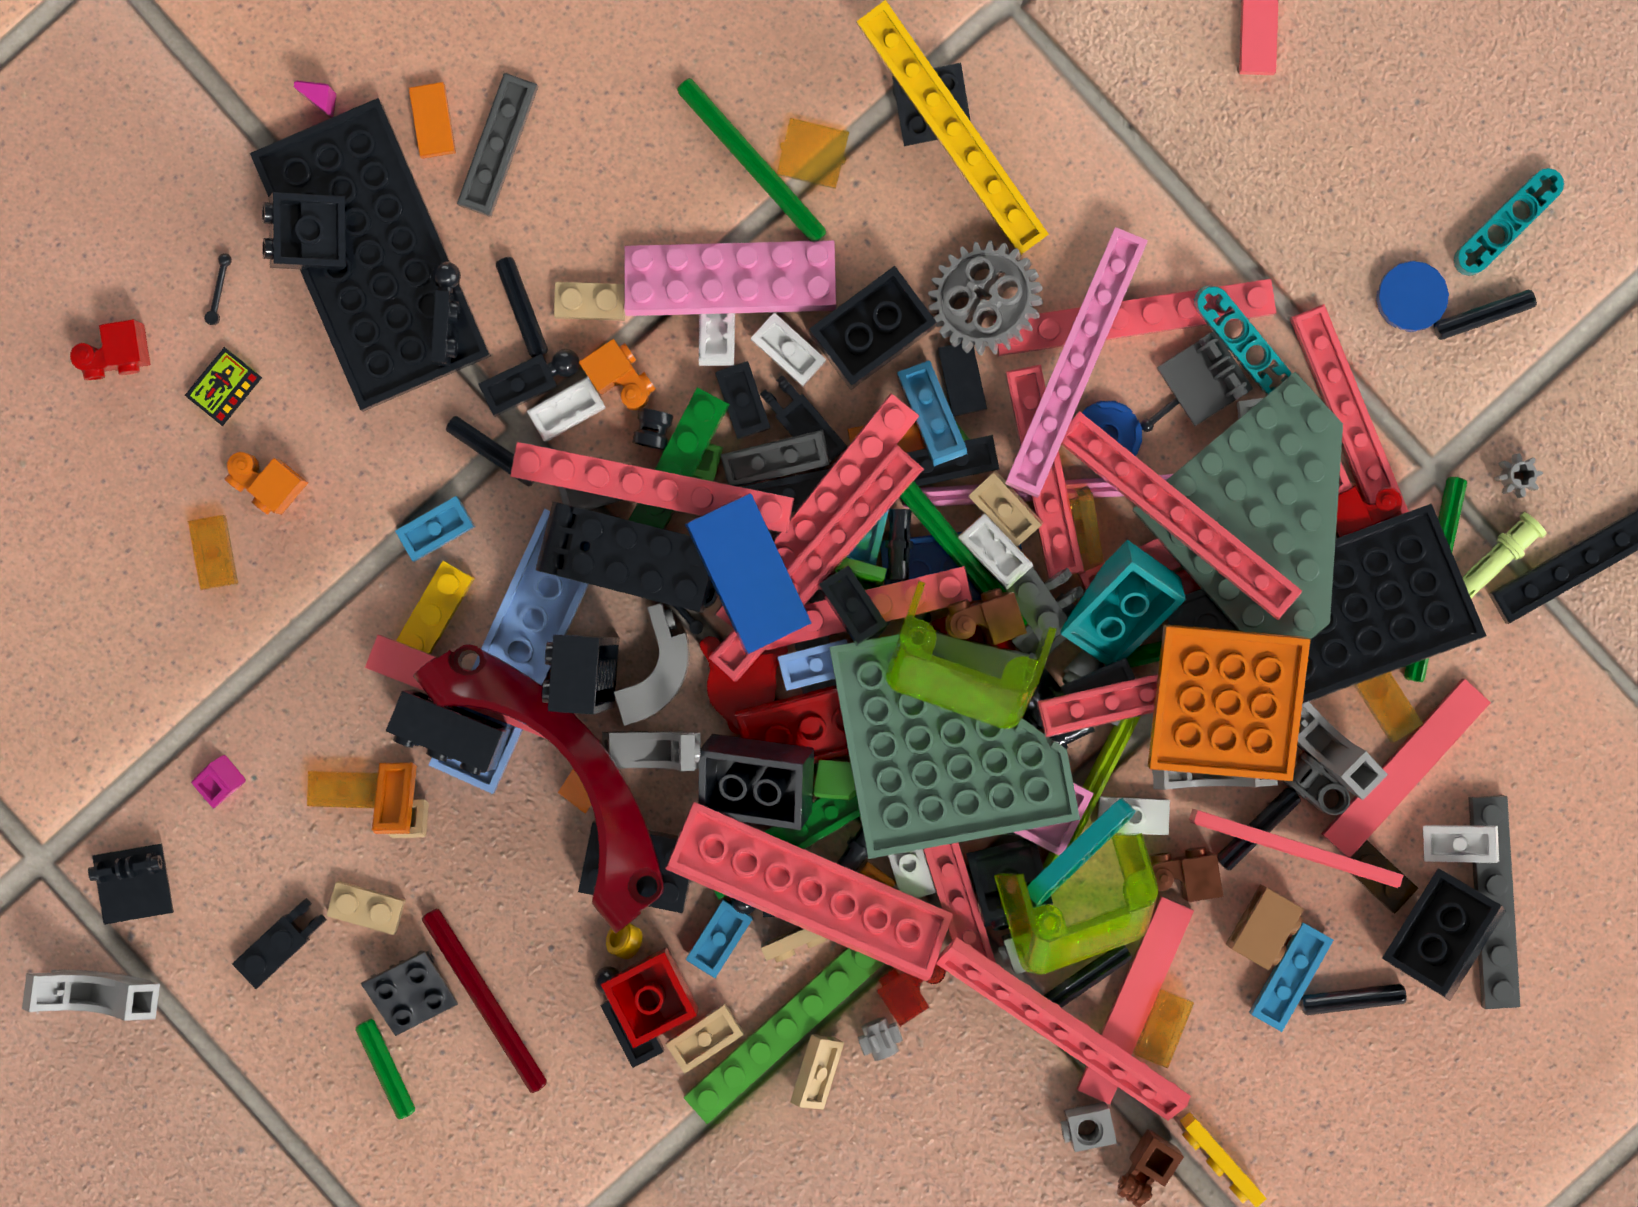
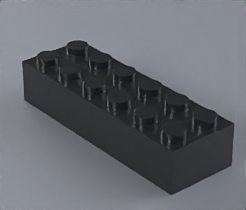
[542,635,620,715]

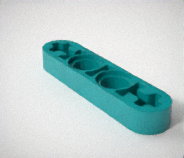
[1453,168,1564,276]
[1194,285,1292,394]
[1024,798,1135,906]

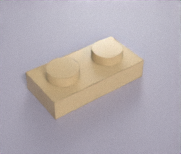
[554,282,625,321]
[969,471,1043,547]
[326,881,406,935]
[761,927,828,963]
[665,1003,744,1074]
[790,1035,844,1110]

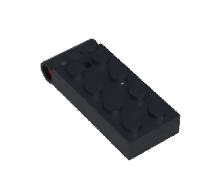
[535,502,711,613]

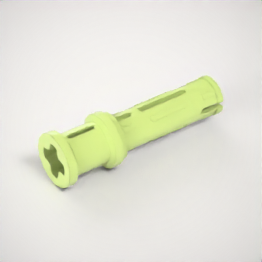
[1462,512,1547,599]

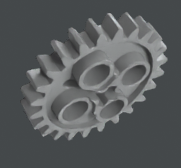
[928,241,1043,355]

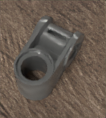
[1281,752,1350,815]

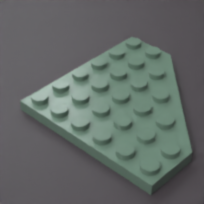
[1133,372,1343,640]
[829,634,1080,859]

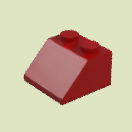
[601,947,699,1048]

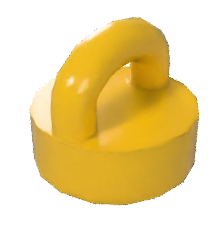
[606,923,643,959]

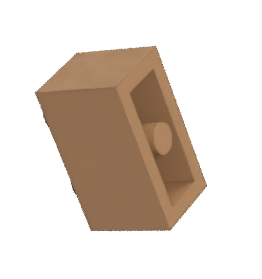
[1226,884,1304,971]

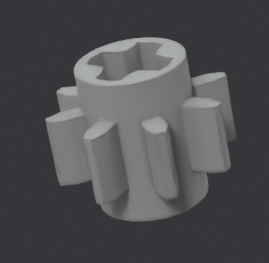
[1494,453,1543,498]
[858,1017,903,1061]

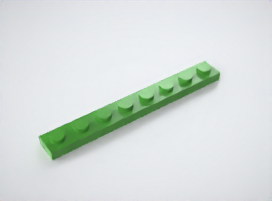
[684,947,884,1124]

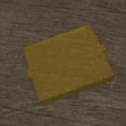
[777,118,849,189]

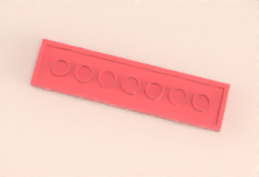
[665,802,953,981]

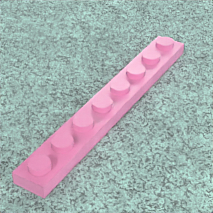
[1005,227,1148,498]

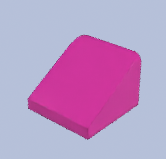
[293,80,337,118]
[191,755,246,809]

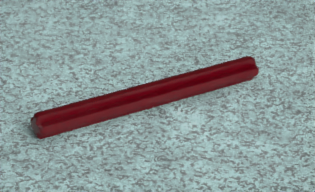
[422,908,547,1093]

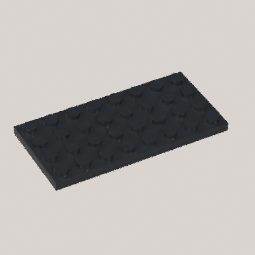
[250,98,491,412]
[1167,503,1487,704]

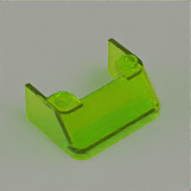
[885,581,1057,729]
[994,833,1158,974]

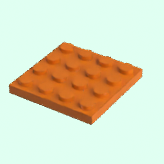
[1147,625,1310,781]

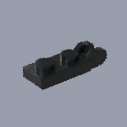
[760,375,847,470]
[232,898,327,989]

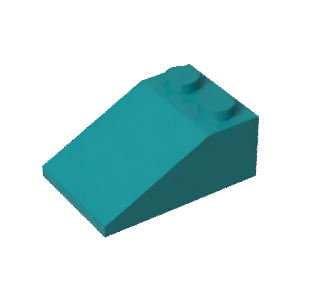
[1060,540,1186,665]

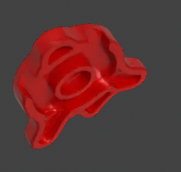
[700,636,788,734]

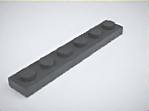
[1468,795,1521,1009]

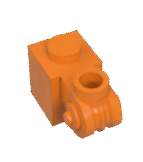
[579,339,656,410]
[225,452,309,515]

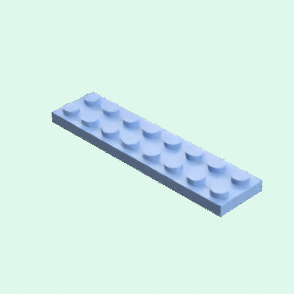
[429,508,590,794]

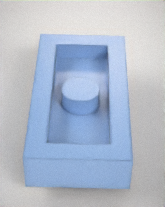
[778,639,847,691]

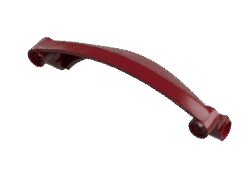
[413,644,664,934]

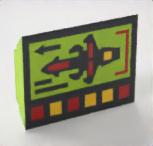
[184,347,262,426]

